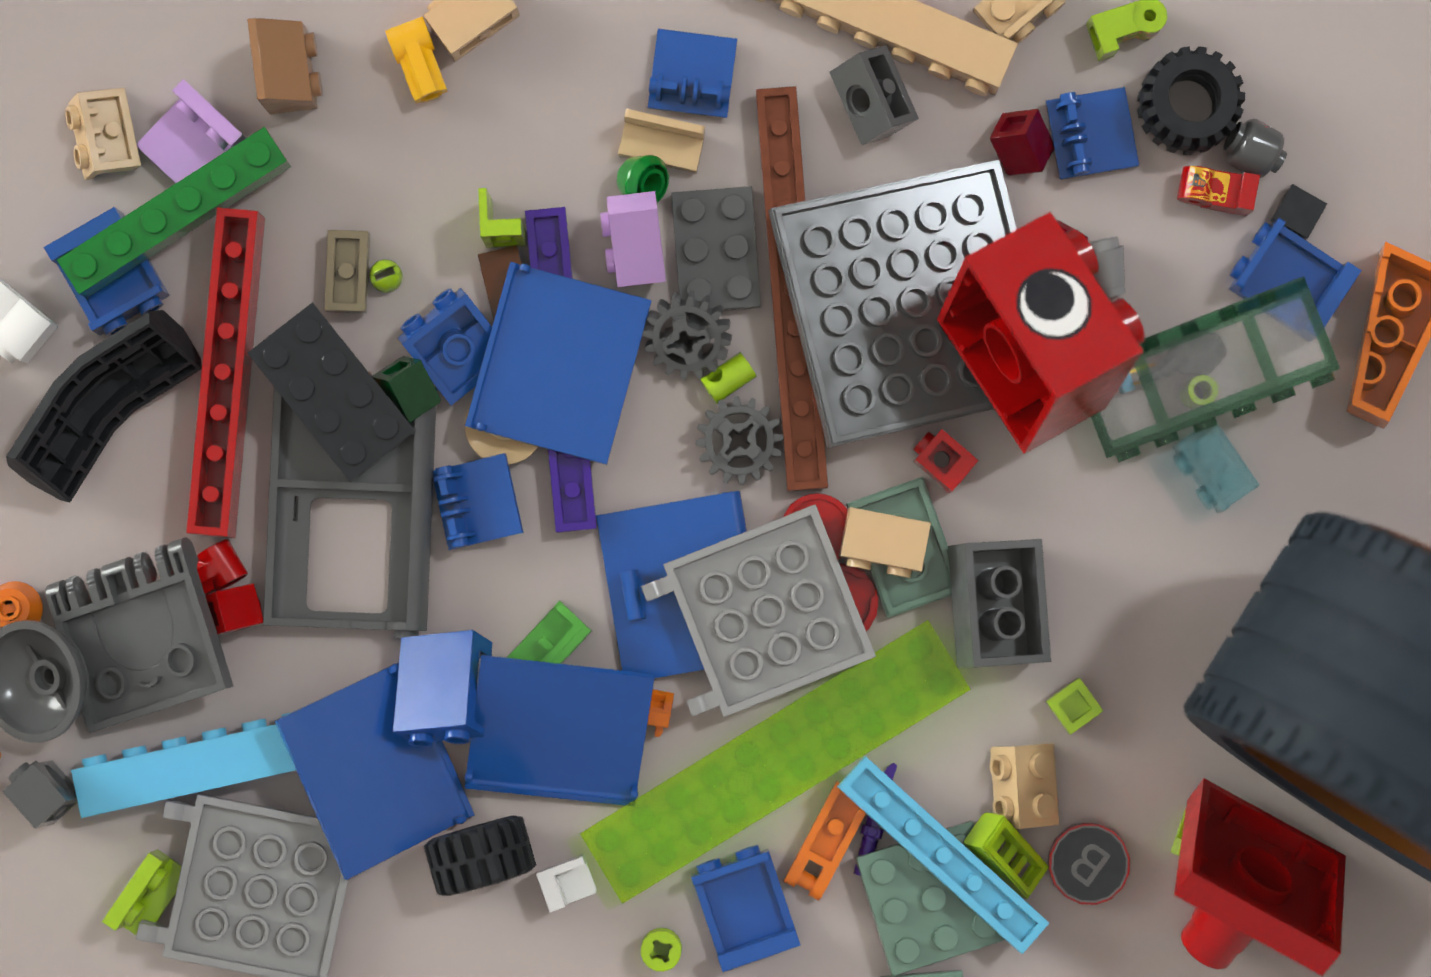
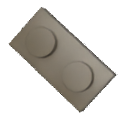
[324,230,370,313]

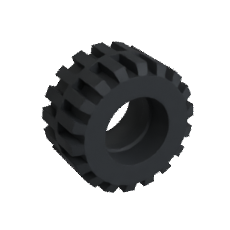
[1137,46,1245,155]
[424,815,536,896]

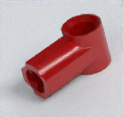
[197,539,248,595]

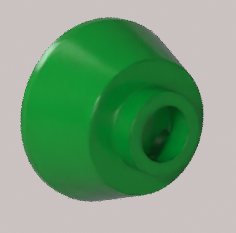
[617,155,669,203]

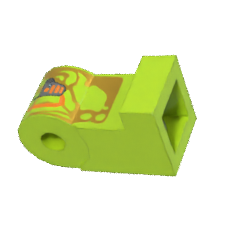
[1086,0,1168,61]

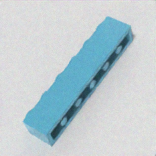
[71,712,296,818]

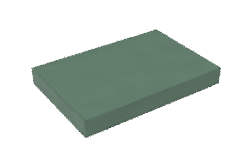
[846,476,952,618]

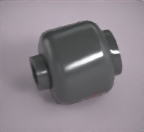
[1223,119,1287,178]

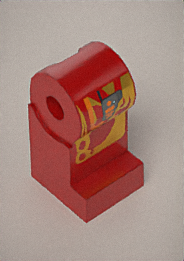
[1177,166,1260,216]

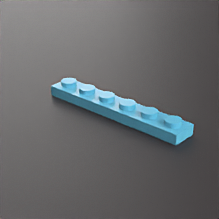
[837,756,1049,954]

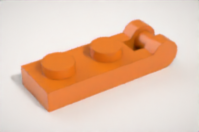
[783,781,866,901]

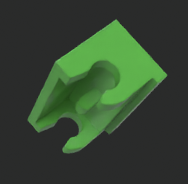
[507,601,592,664]

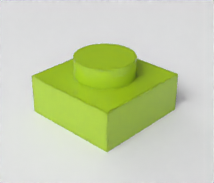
[1045,678,1103,735]

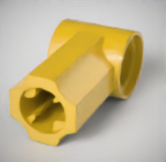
[385,16,448,103]

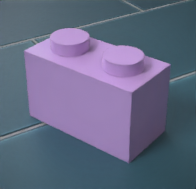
[600,191,666,287]

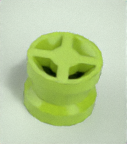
[641,928,682,972]

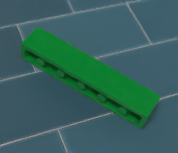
[57,127,291,298]

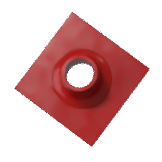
[1174,778,1346,976]

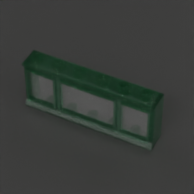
[1091,276,1340,463]

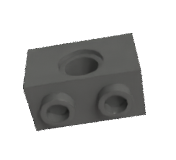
[829,45,919,145]
[2,760,78,829]

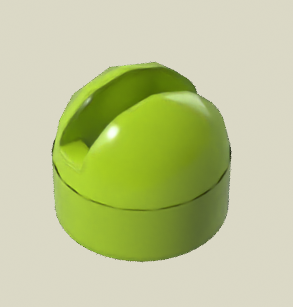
[369,259,403,293]

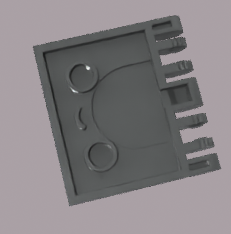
[45,537,234,733]

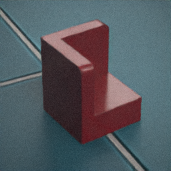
[990,109,1054,175]

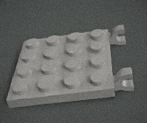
[641,504,876,717]
[136,793,348,977]

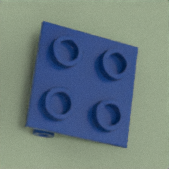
[647,29,737,118]
[1045,87,1139,180]
[433,453,524,550]

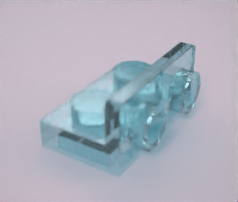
[1171,418,1260,513]

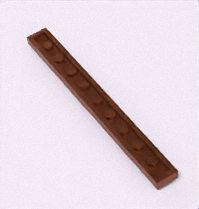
[756,86,828,492]

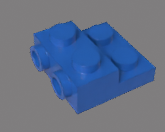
[397,288,492,406]

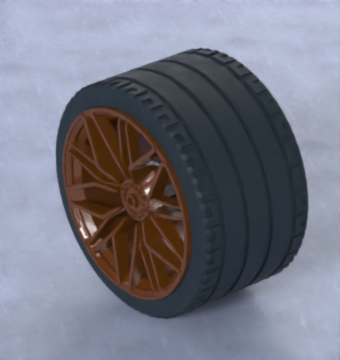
[1184,512,1431,882]

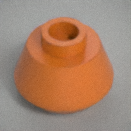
[0,581,43,629]

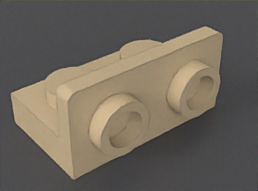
[973,0,1066,44]
[65,87,141,180]

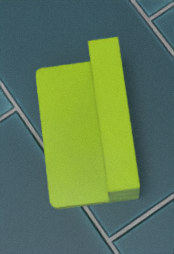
[478,188,527,248]

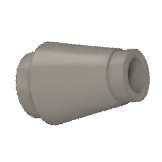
[1090,236,1126,297]

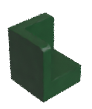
[372,356,441,423]

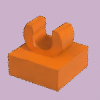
[647,689,674,737]

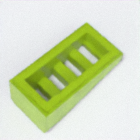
[964,812,1049,899]

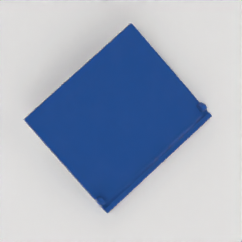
[465,262,652,465]
[596,491,747,678]
[465,655,654,806]
[275,662,475,880]

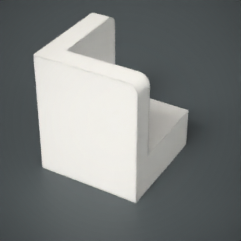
[536,854,597,912]

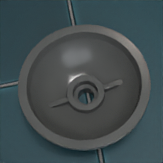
[0,620,89,743]

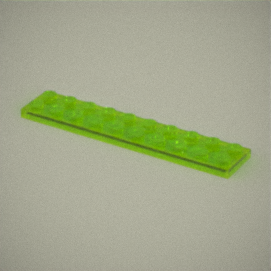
[580,620,971,904]

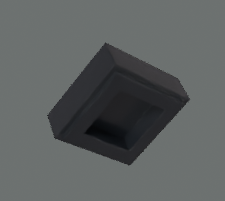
[1270,184,1327,240]

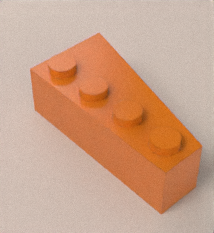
[1346,242,1431,429]

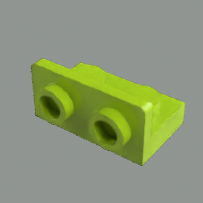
[102,849,182,936]

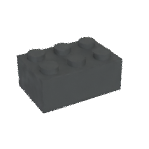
[948,539,1051,668]

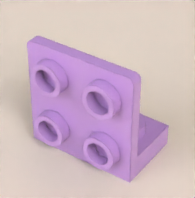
[137,79,246,183]

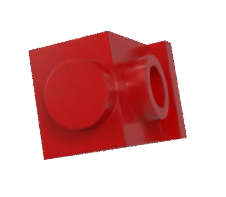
[913,429,979,493]

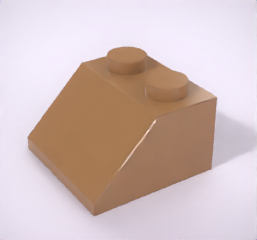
[247,18,323,115]

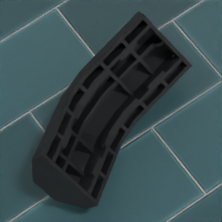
[6,310,202,503]

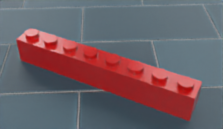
[186,207,265,539]

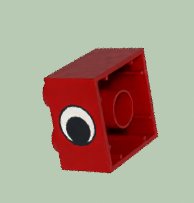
[937,211,1145,454]

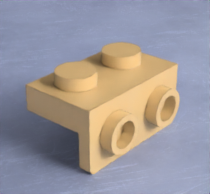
[990,743,1059,829]

